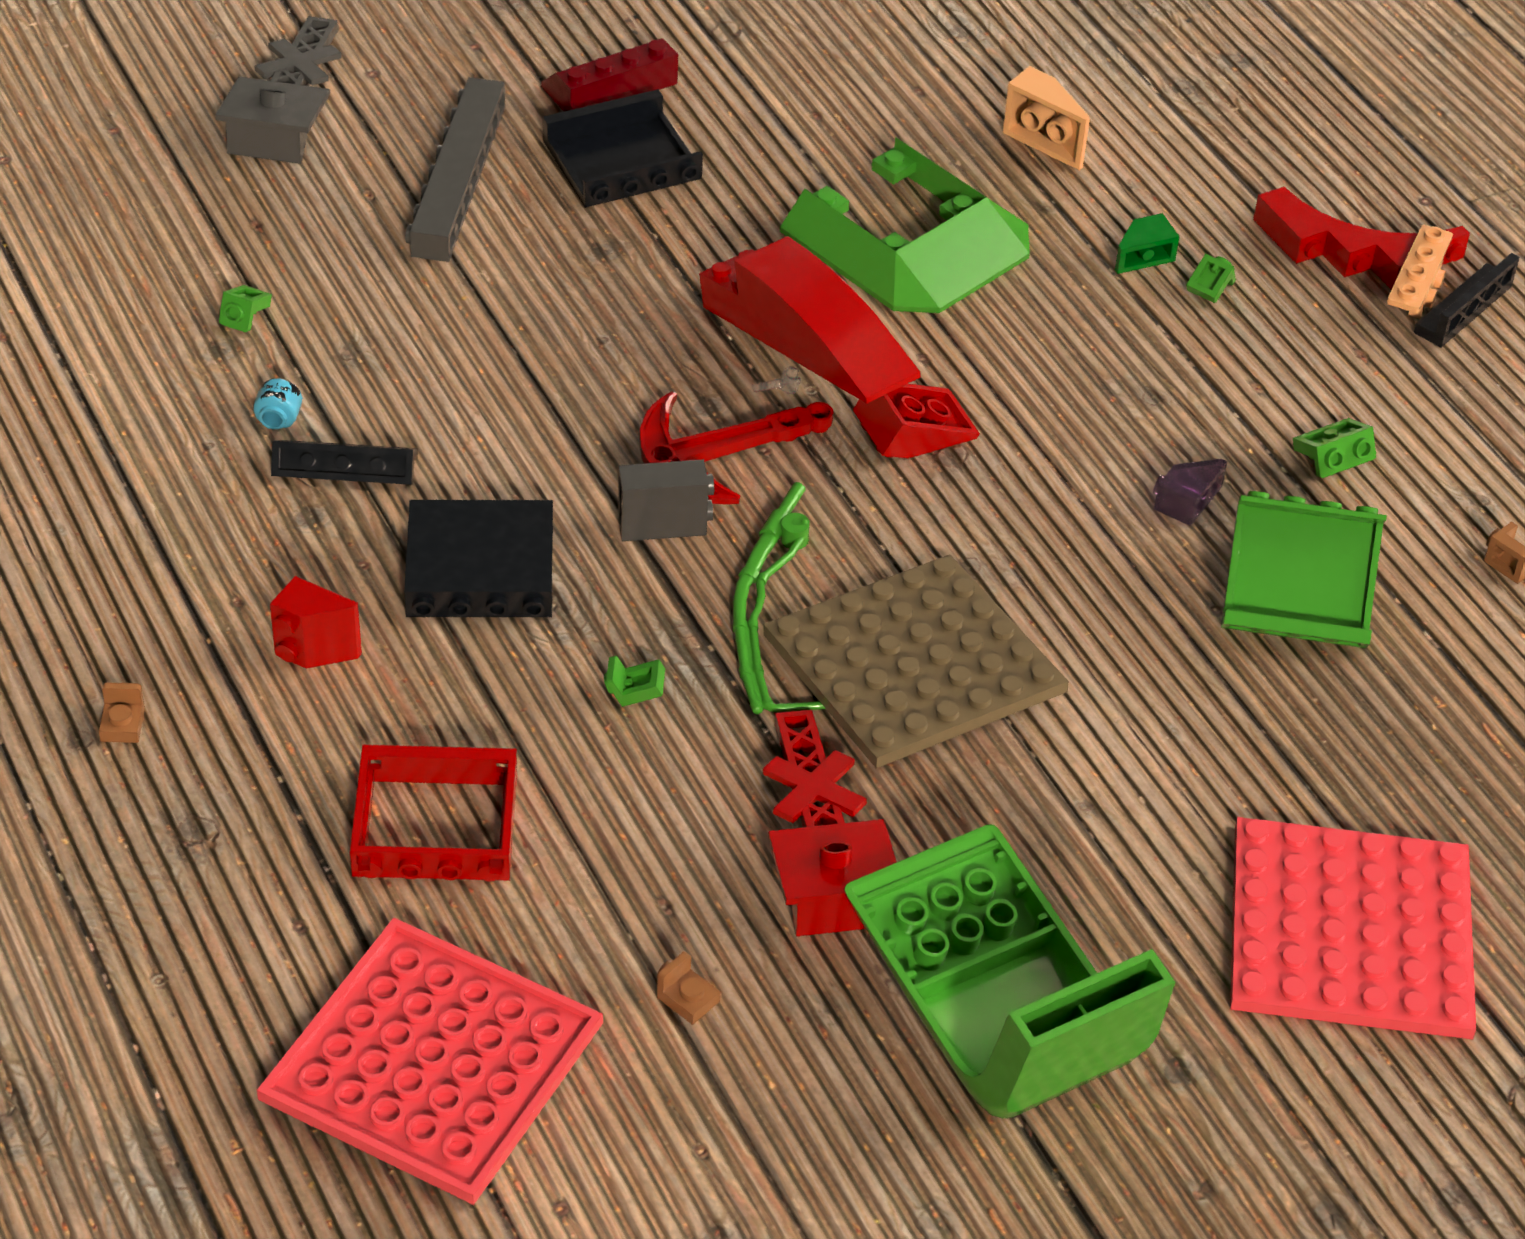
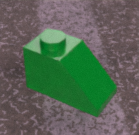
[1115,213,1180,274]

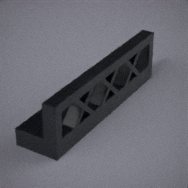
[1414,253,1520,348]
[271,440,418,485]

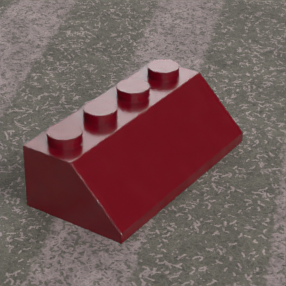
[541,38,678,111]

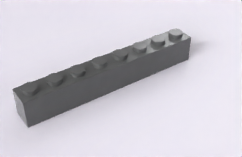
[405,77,506,262]

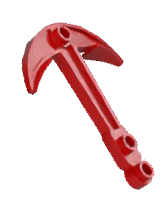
[639,391,833,505]

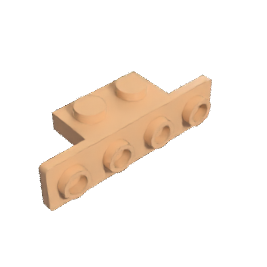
[1387,225,1453,319]

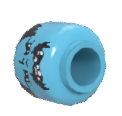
[253,378,303,430]

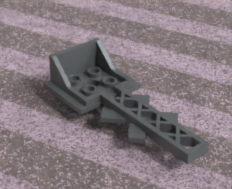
[215,16,341,164]

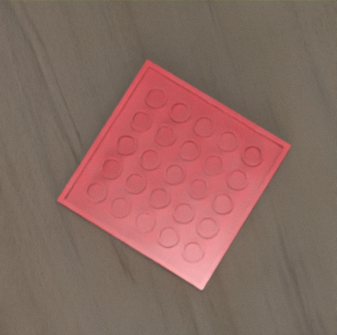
[1230,817,1476,1040]
[257,918,603,1205]

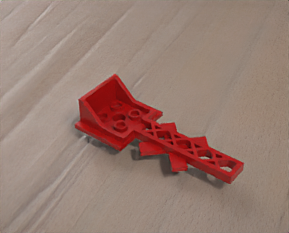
[763,709,897,937]

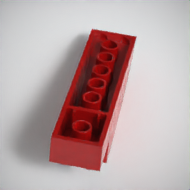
[699,236,921,404]

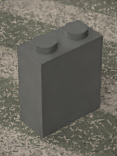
[618,460,714,541]

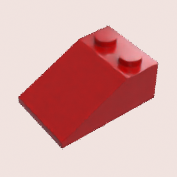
[853,383,980,459]

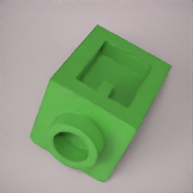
[1186,254,1236,304]
[219,285,272,332]

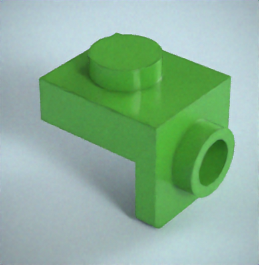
[604,655,665,707]

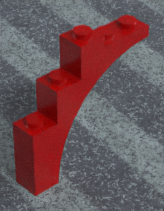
[1253,187,1470,290]

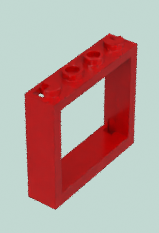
[350,744,517,881]

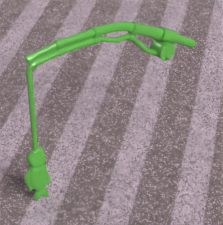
[732,482,826,714]

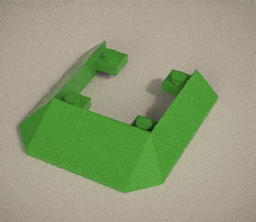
[780,137,1030,313]

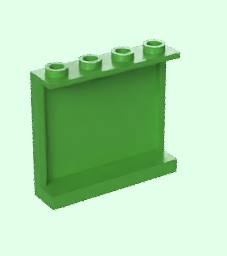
[1221,491,1387,648]

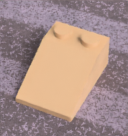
[1003,66,1090,170]

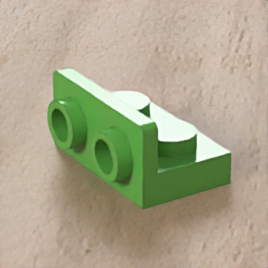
[1293,418,1376,478]

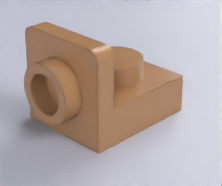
[1484,522,1525,584]
[99,683,145,743]
[657,951,721,1025]

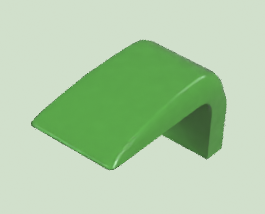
[845,824,1175,1119]

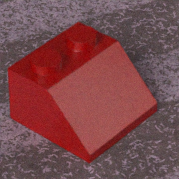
[270,576,362,669]

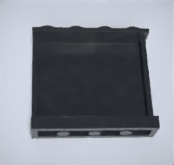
[543,89,703,208]
[404,500,553,617]

